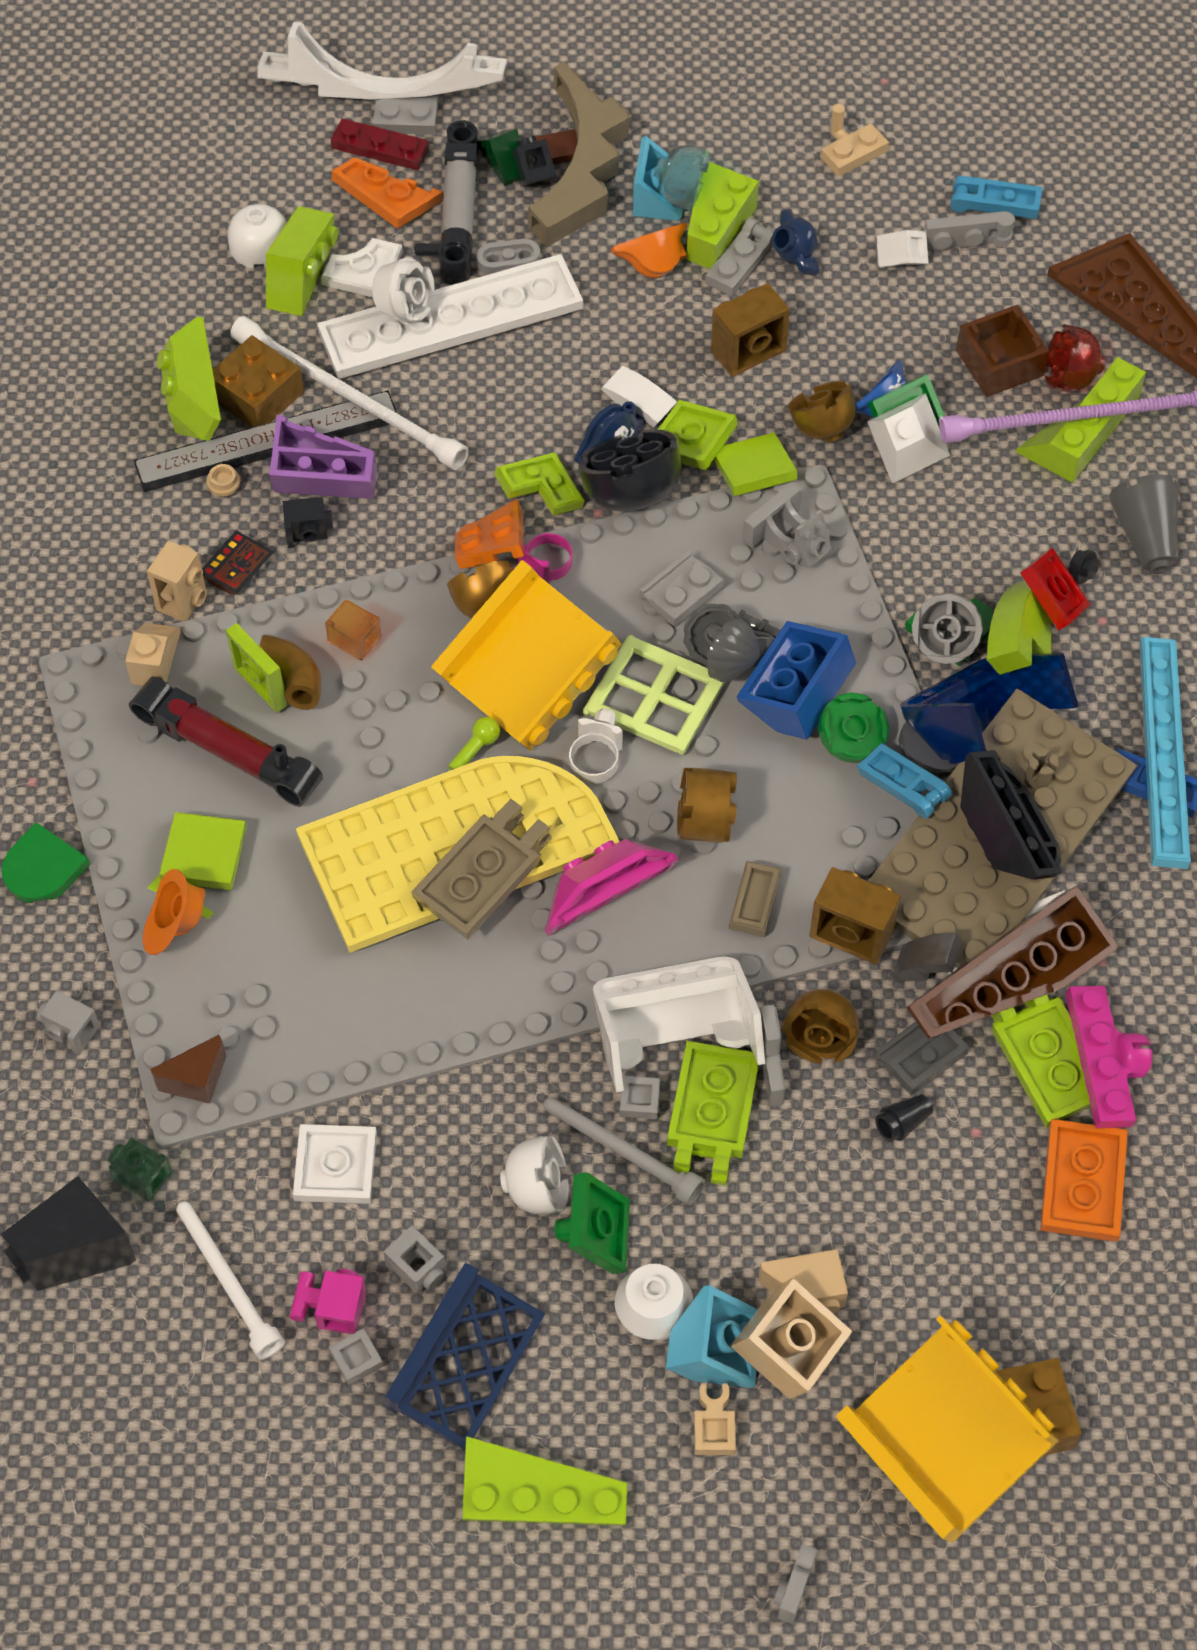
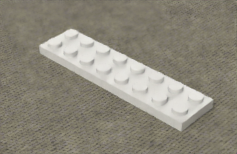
[317,254,583,379]

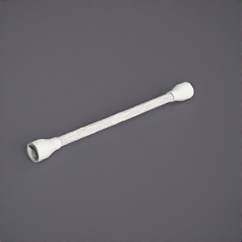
[230,316,469,470]

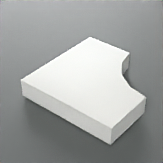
[321,238,403,297]

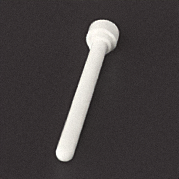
[176,1201,285,1360]

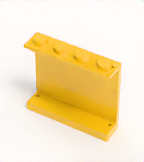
[431,560,622,751]
[835,1316,1059,1543]

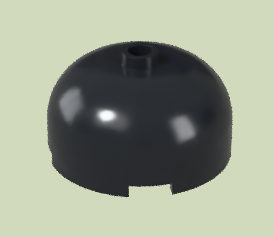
[578,429,682,511]

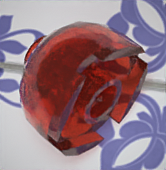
[1045,324,1105,392]

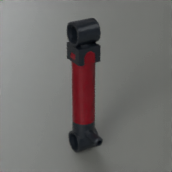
[129,676,323,807]

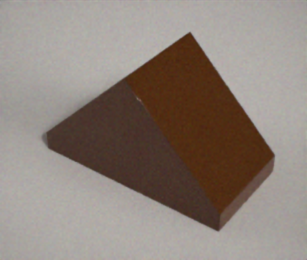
[150,1035,227,1104]

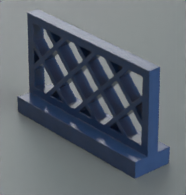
[382,1262,545,1451]

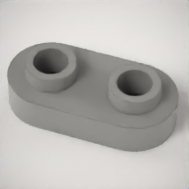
[477,239,540,275]

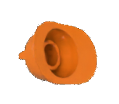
[142,869,205,955]

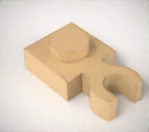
[694,1383,736,1455]

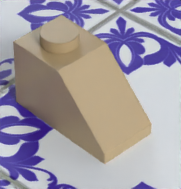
[125,623,181,686]
[759,1249,848,1314]

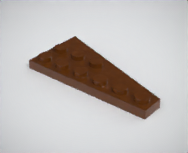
[1047,233,1197,378]

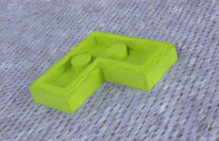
[494,452,585,516]

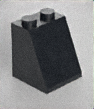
[1,1176,136,1291]

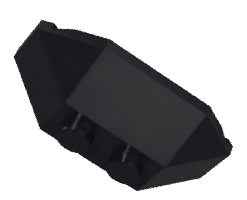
[960,750,1062,880]

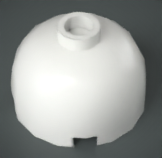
[227,204,287,268]
[500,1136,569,1214]

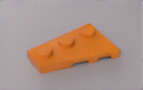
[331,157,443,229]

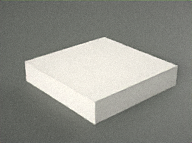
[293,1124,377,1204]

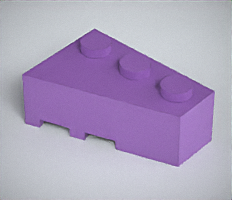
[269,414,377,499]

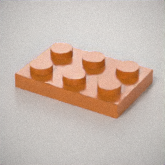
[1040,1119,1128,1242]

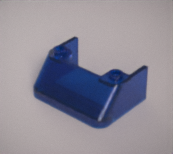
[900,653,1078,764]

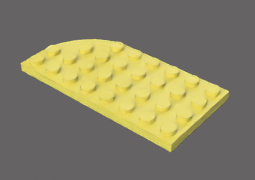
[296,756,620,953]

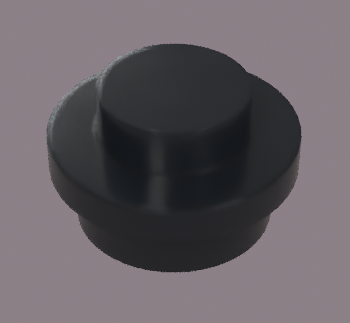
[1068,550,1099,584]

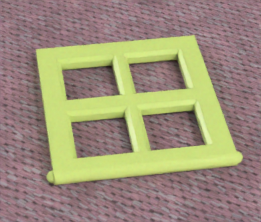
[583,635,725,755]

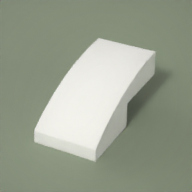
[601,366,677,428]

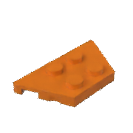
[455,499,524,569]

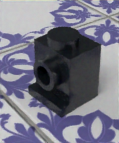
[511,136,556,187]
[282,497,333,548]

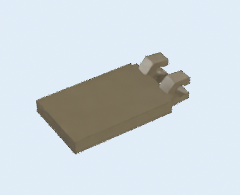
[411,799,552,940]

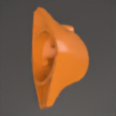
[610,222,687,278]

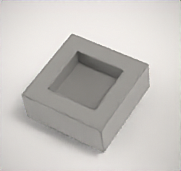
[619,1076,660,1119]
[329,1328,383,1385]

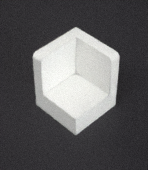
[877,230,928,268]

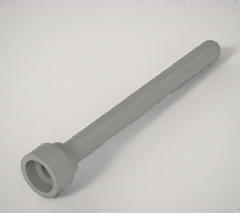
[543,1097,705,1206]

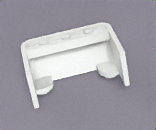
[593,956,765,1092]

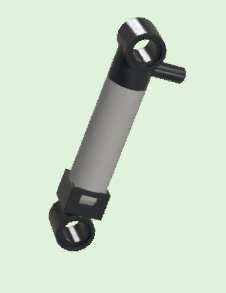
[414,120,479,285]

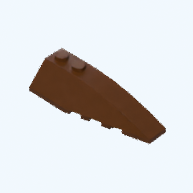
[906,886,1119,1039]

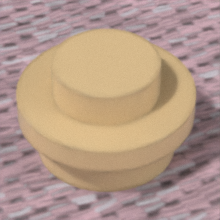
[206,464,240,496]

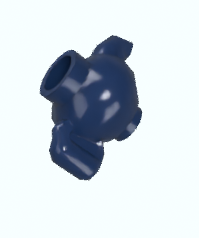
[772,209,820,276]

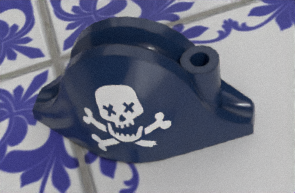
[574,401,645,465]

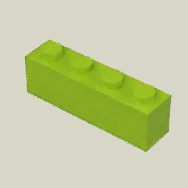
[1016,357,1146,483]

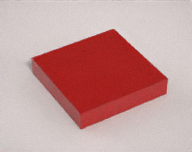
[1020,547,1090,631]

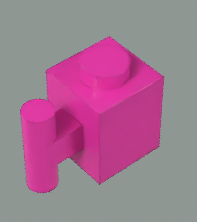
[289,1269,366,1334]

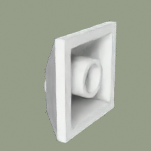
[867,394,950,483]

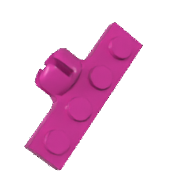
[1065,986,1152,1128]

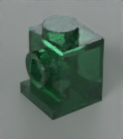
[108,1137,172,1202]

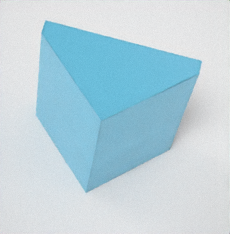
[633,136,689,221]

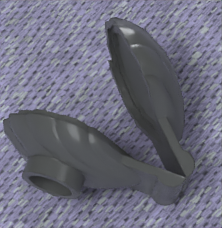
[683,604,775,682]

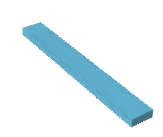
[1139,637,1191,869]

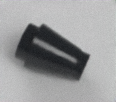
[875,1094,933,1142]

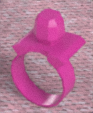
[514,533,573,584]

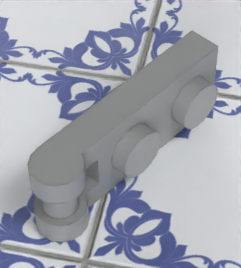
[924,211,1015,250]
[705,217,776,297]

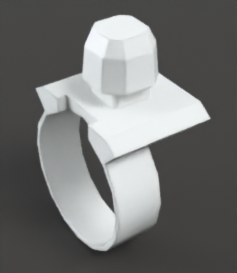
[569,708,623,784]

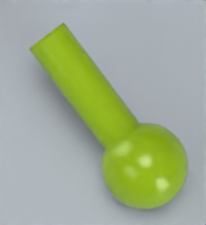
[447,717,500,770]

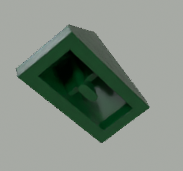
[478,129,530,187]

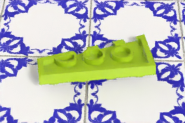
[462,1436,627,1526]

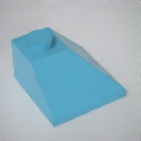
[666,1285,758,1388]

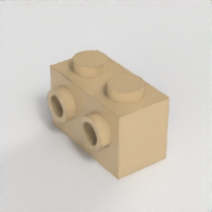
[147,540,207,621]

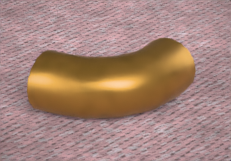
[259,634,321,710]

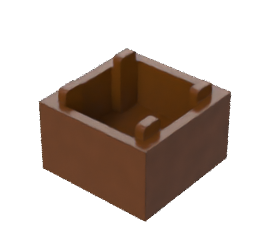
[956,304,1049,397]

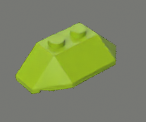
[157,317,221,441]

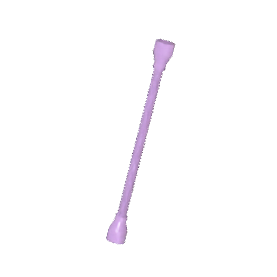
[939,390,1197,444]

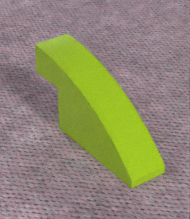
[987,580,1052,675]

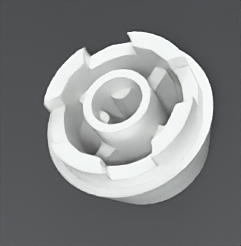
[372,257,435,323]
[615,1264,693,1341]

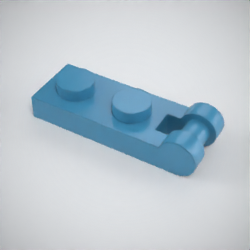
[950,176,1042,219]
[857,743,953,819]

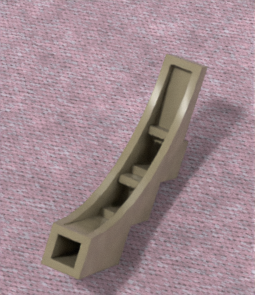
[528,62,630,248]

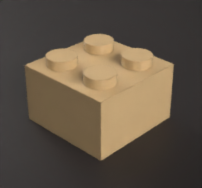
[731,1278,852,1399]

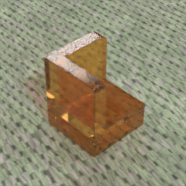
[325,600,382,661]

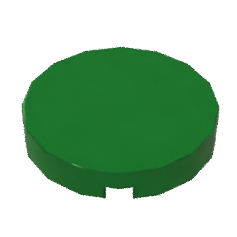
[818,692,889,764]

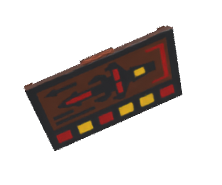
[202,530,274,595]

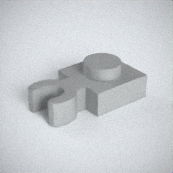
[773,1544,817,1625]

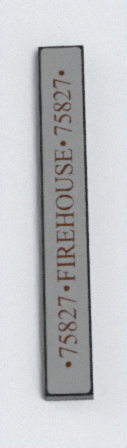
[134,390,398,492]

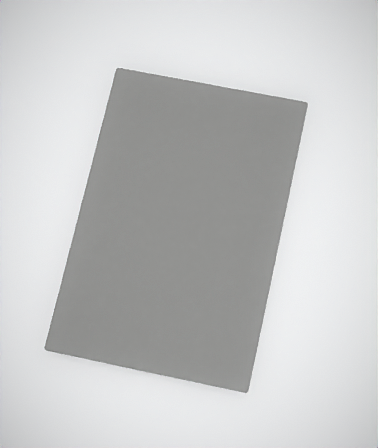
[39,465,950,1149]

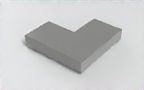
[760,1005,786,1107]

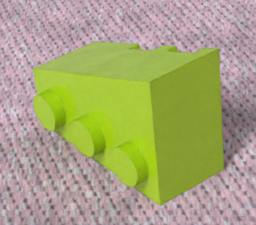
[687,159,759,269]
[266,206,338,316]

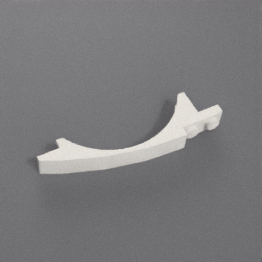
[257,22,507,100]

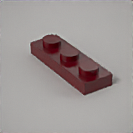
[331,118,429,171]

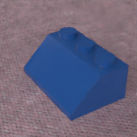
[736,621,857,740]

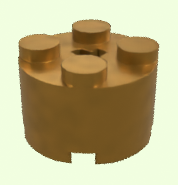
[677,767,737,843]

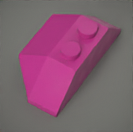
[545,839,679,936]

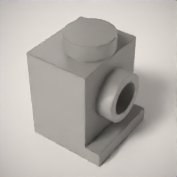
[36,990,100,1055]
[383,1225,446,1294]

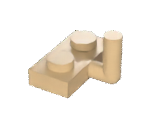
[820,104,889,177]

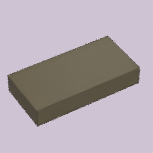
[729,861,782,937]

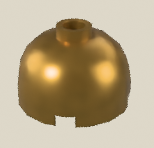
[787,380,856,442]
[447,560,514,618]
[782,989,859,1064]

